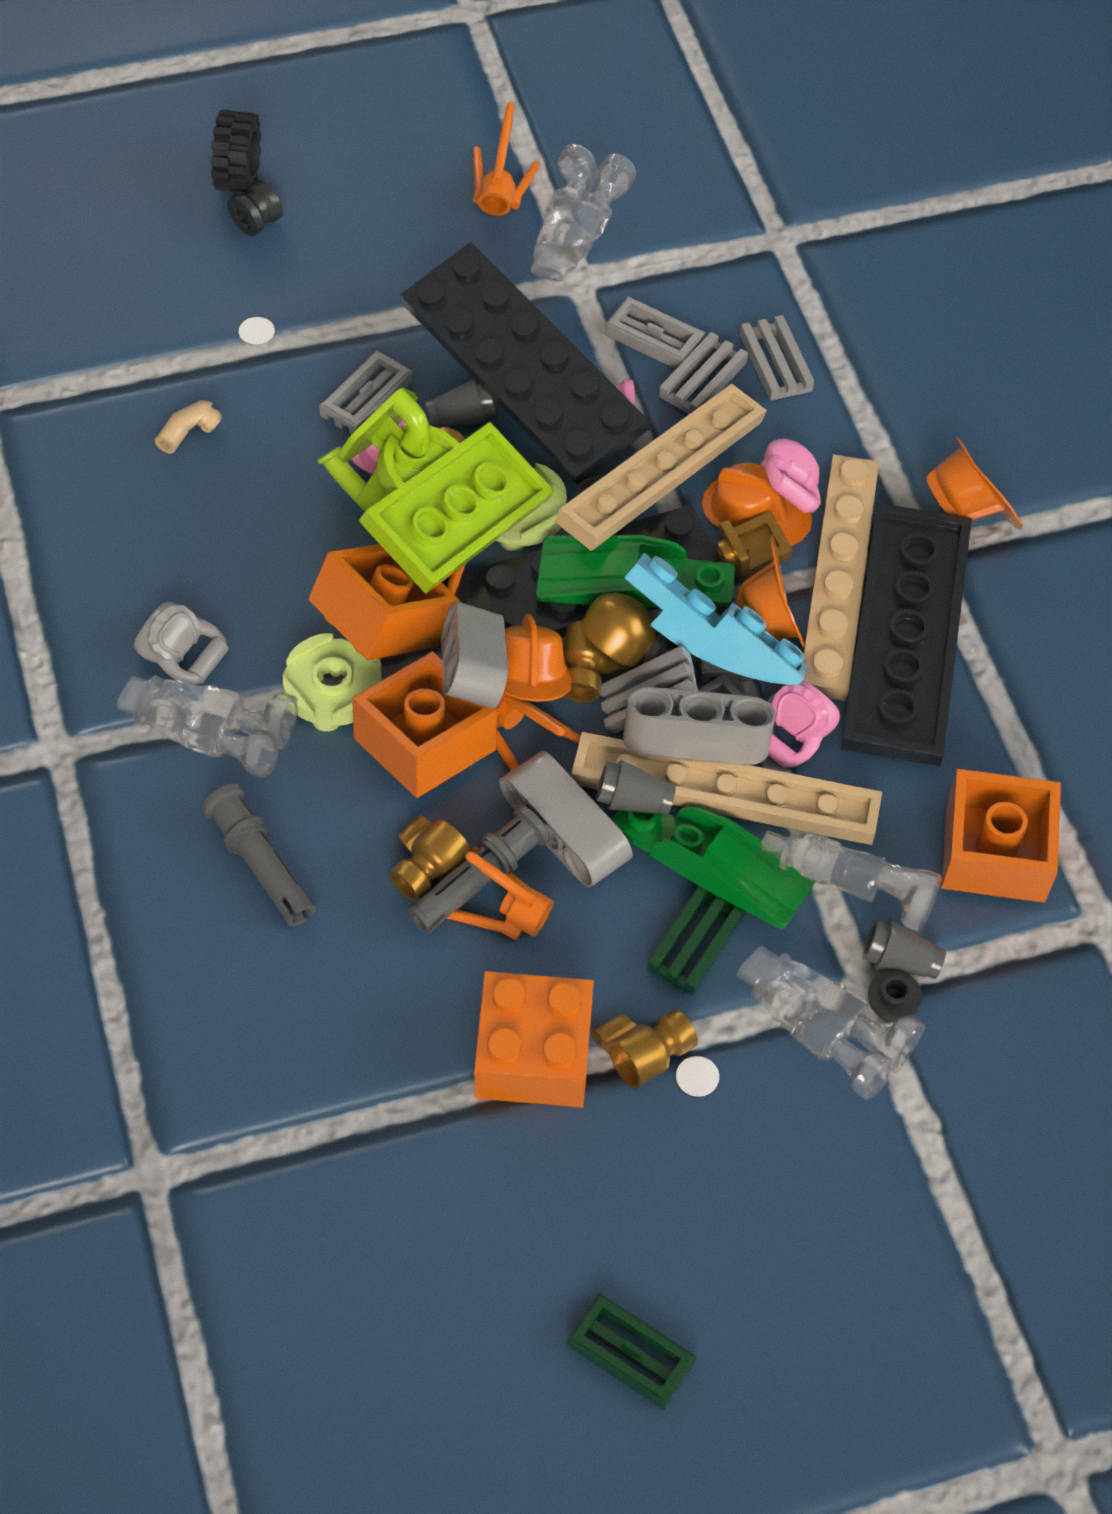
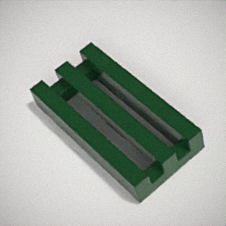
[647,886,746,995]
[567,1292,697,1410]

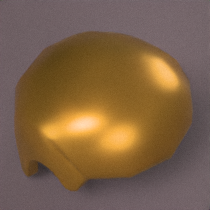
[580,592,656,667]

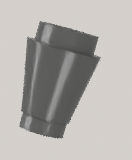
[426,379,496,428]
[596,760,676,815]
[862,919,946,979]

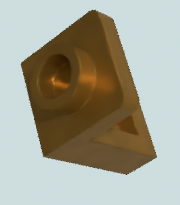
[715,511,793,581]

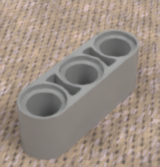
[441,601,508,709]
[623,687,776,765]
[499,751,633,887]

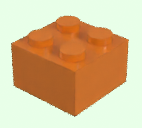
[308,544,460,661]
[352,651,497,798]
[941,769,1061,903]
[474,971,594,1108]

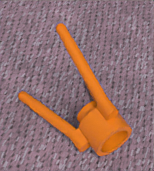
[472,102,540,216]
[496,693,581,770]
[446,846,554,941]

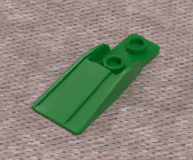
[536,535,735,608]
[611,806,816,929]

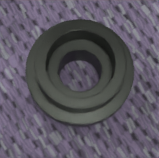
[867,970,922,1022]

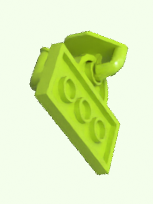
[317,388,555,594]

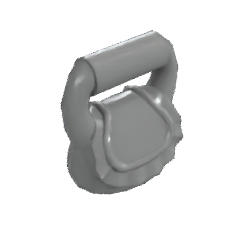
[134,601,229,685]

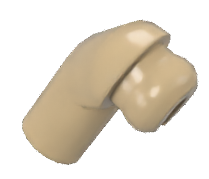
[155,400,222,454]

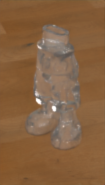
[531,144,637,282]
[117,675,298,778]
[761,830,942,936]
[737,946,925,1100]

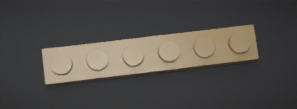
[555,384,767,551]
[803,454,879,702]
[571,732,882,845]

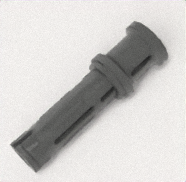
[201,784,317,927]
[407,805,550,935]

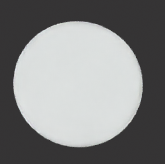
[239,317,275,345]
[676,1056,719,1097]

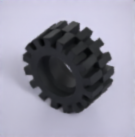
[211,110,261,193]

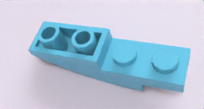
[625,553,808,686]

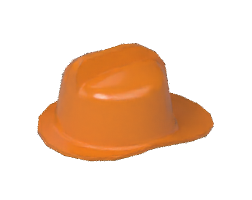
[927,437,1023,530]
[701,462,813,546]
[736,535,805,647]
[503,614,572,702]

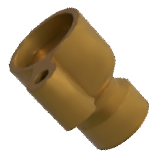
[563,621,633,703]
[388,815,472,902]
[592,1009,698,1089]

